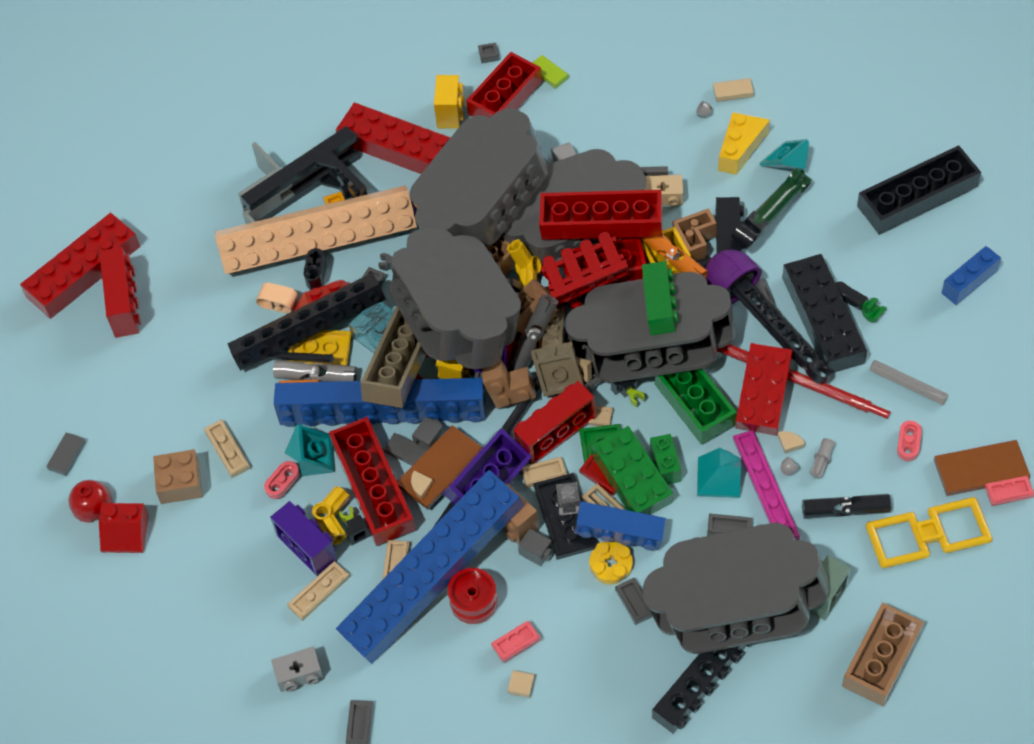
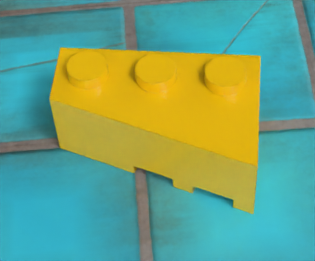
[718,112,770,175]

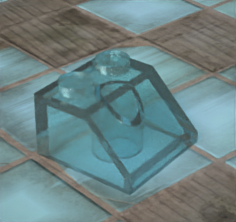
[348,302,393,353]

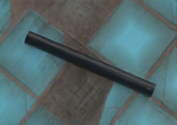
[266,352,334,363]

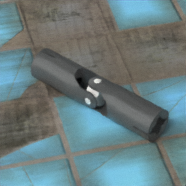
[509,294,558,370]

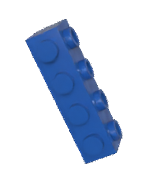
[574,501,666,550]

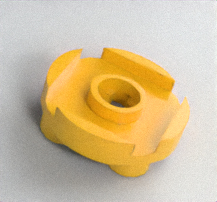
[589,542,633,585]

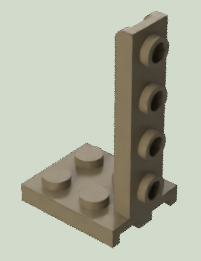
[531,306,584,397]

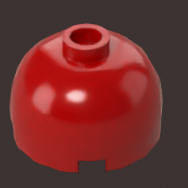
[68,480,112,523]

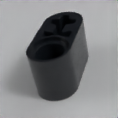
[303,248,327,290]

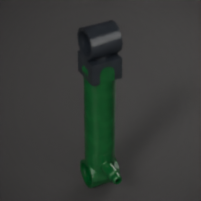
[731,168,812,250]

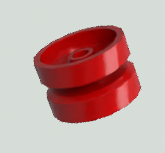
[448,568,497,624]

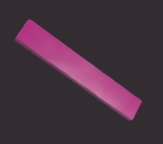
[733,430,800,540]

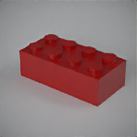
[466,52,542,118]
[560,237,646,294]
[99,247,141,338]
[736,343,792,436]
[513,381,597,464]

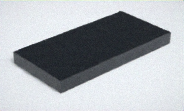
[533,473,597,560]

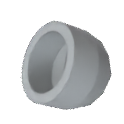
[696,101,712,117]
[780,457,799,475]

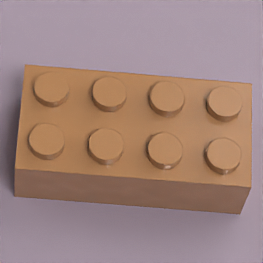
[842,602,924,707]

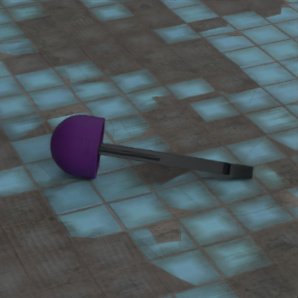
[706,250,831,384]

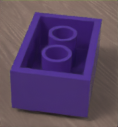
[270,501,337,576]

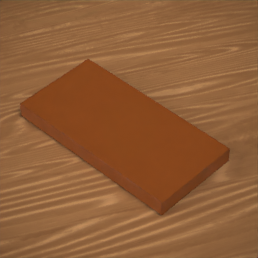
[397,425,481,510]
[934,440,1030,496]

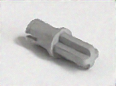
[810,438,835,478]

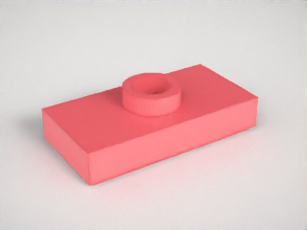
[985,476,1034,506]
[491,621,540,663]

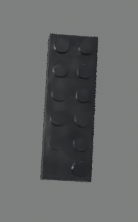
[857,145,981,234]
[782,254,867,374]

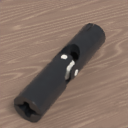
[802,494,891,519]

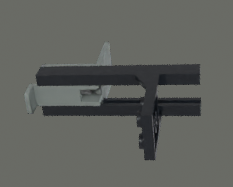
[238,126,367,224]

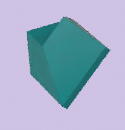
[759,139,809,170]
[284,424,334,476]
[697,448,741,498]

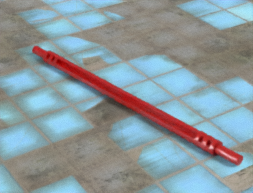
[717,344,891,419]

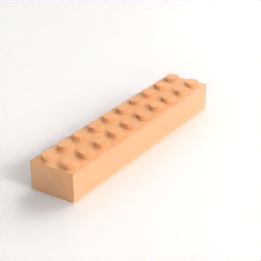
[215,185,417,274]

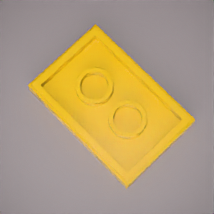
[287,330,352,366]

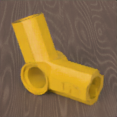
[506,239,541,293]
[312,486,350,545]

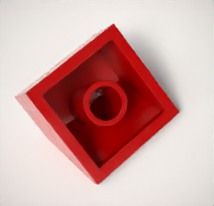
[99,503,149,553]

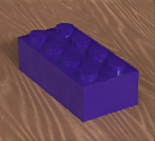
[442,428,532,505]

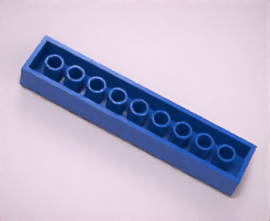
[273,378,486,427]
[336,470,525,664]

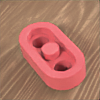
[897,421,922,461]
[264,461,300,499]

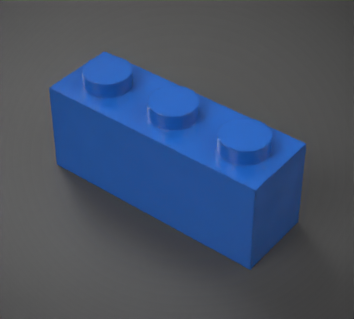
[941,246,1001,306]

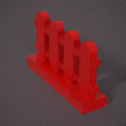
[541,232,631,306]

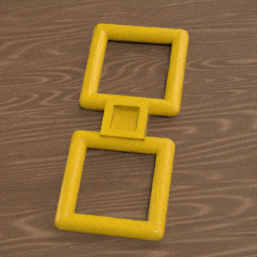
[865,497,993,568]

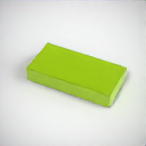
[532,55,569,89]

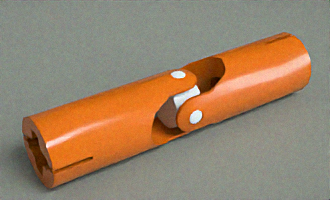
[640,234,709,279]

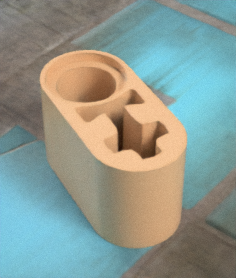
[256,282,298,313]

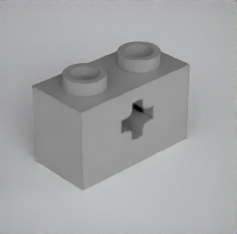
[271,646,323,692]

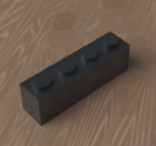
[715,197,745,254]

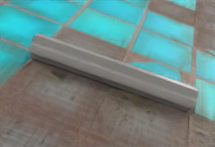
[870,360,948,405]

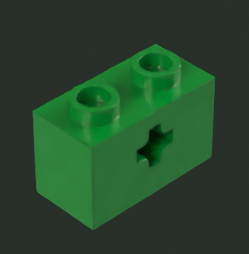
[650,434,681,485]

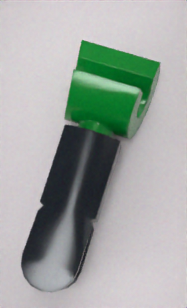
[836,281,887,323]

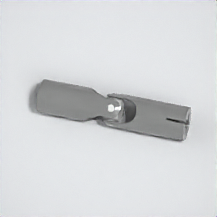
[273,360,357,382]

